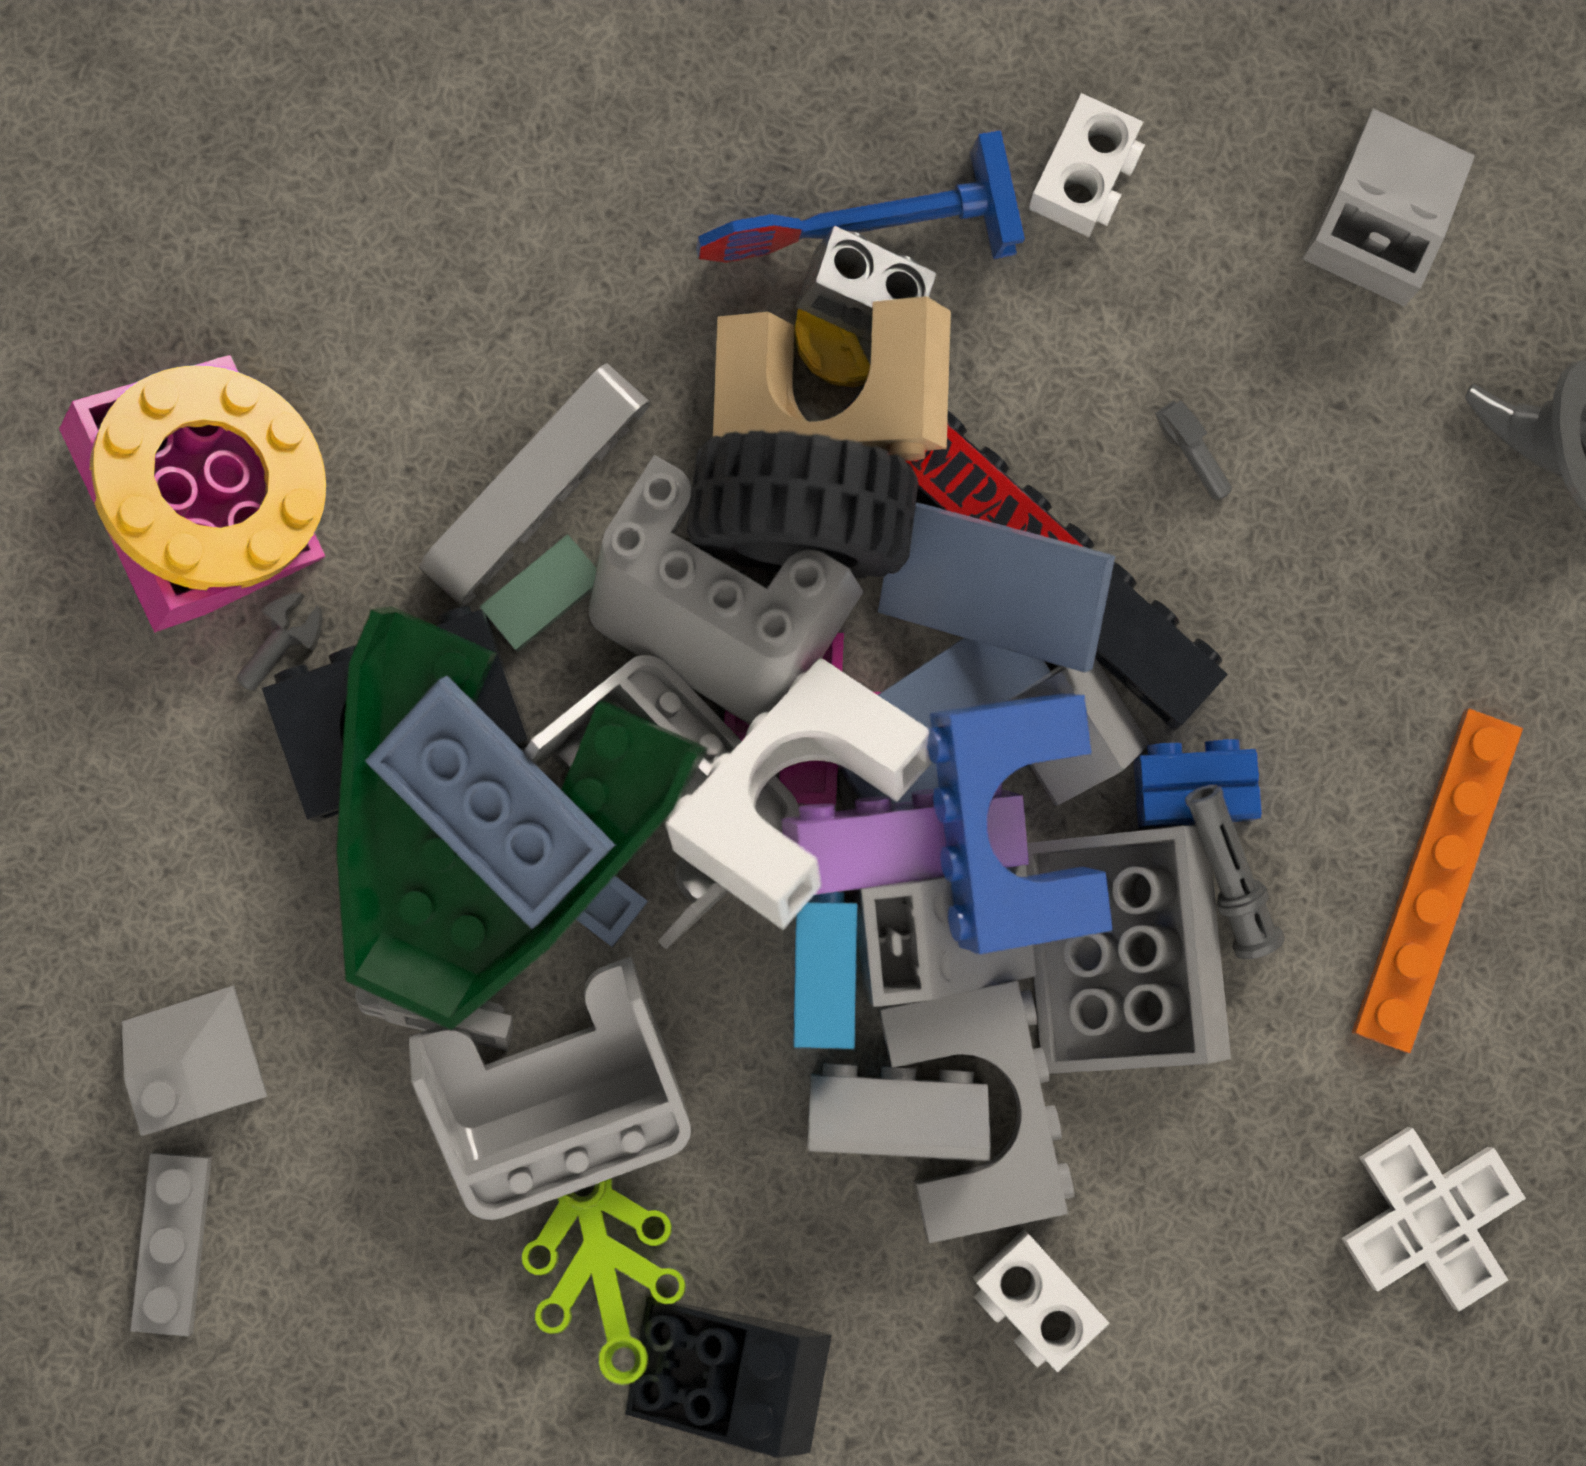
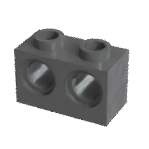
[796,226,937,342]

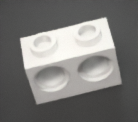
[1028,93,1145,237]
[973,1229,1110,1372]

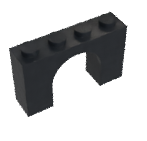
[261,606,531,823]

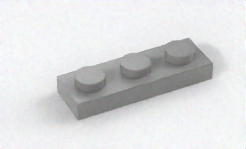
[130,1152,212,1336]

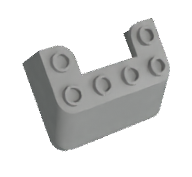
[589,455,863,725]
[409,956,691,1220]

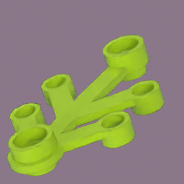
[522,1178,686,1384]

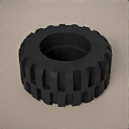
[687,430,918,579]

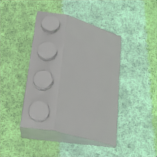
[1026,826,1231,1074]

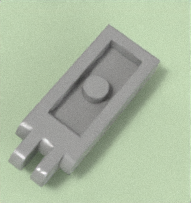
[355,988,514,1052]

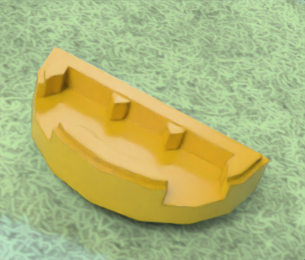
[794,309,870,387]

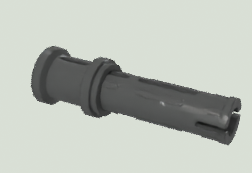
[1185,784,1285,959]

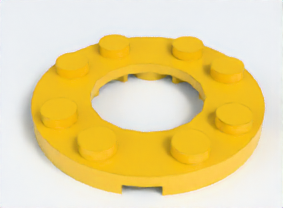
[89,366,326,590]

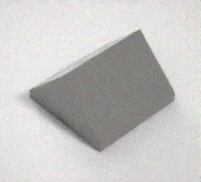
[1005,658,1149,806]

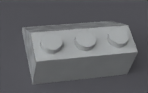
[807,1063,990,1161]

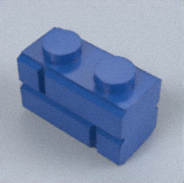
[1133,739,1262,828]

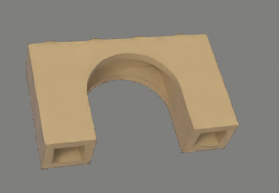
[713,296,951,460]

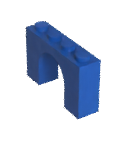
[927,693,1113,954]

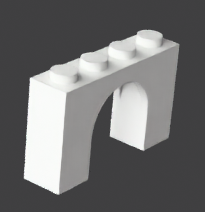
[666,658,932,929]

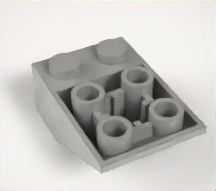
[1302,109,1475,306]
[853,865,1036,1007]

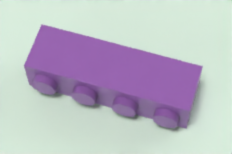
[781,783,1029,895]

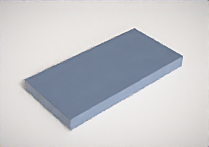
[878,502,1115,673]
[837,638,1050,804]
[366,676,615,929]

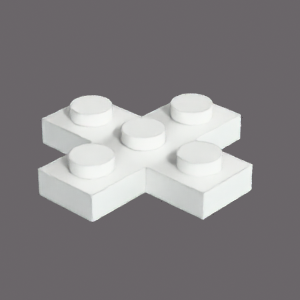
[1341,1127,1526,1311]

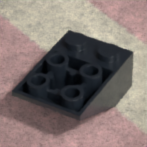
[625,1297,832,1458]

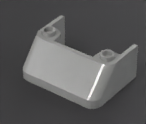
[523,655,799,949]

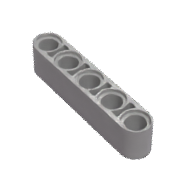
[419,363,650,607]

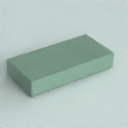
[479,534,597,652]

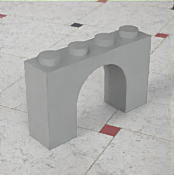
[878,981,1074,1243]

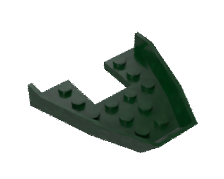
[336,606,709,1031]

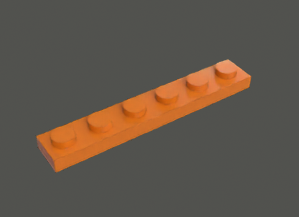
[1352,708,1523,1053]

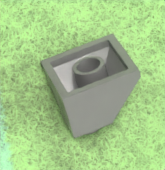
[122,986,268,1136]

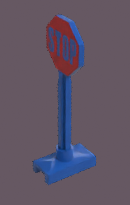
[696,130,1025,263]

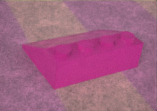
[59,355,326,633]

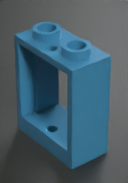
[793,892,857,1049]

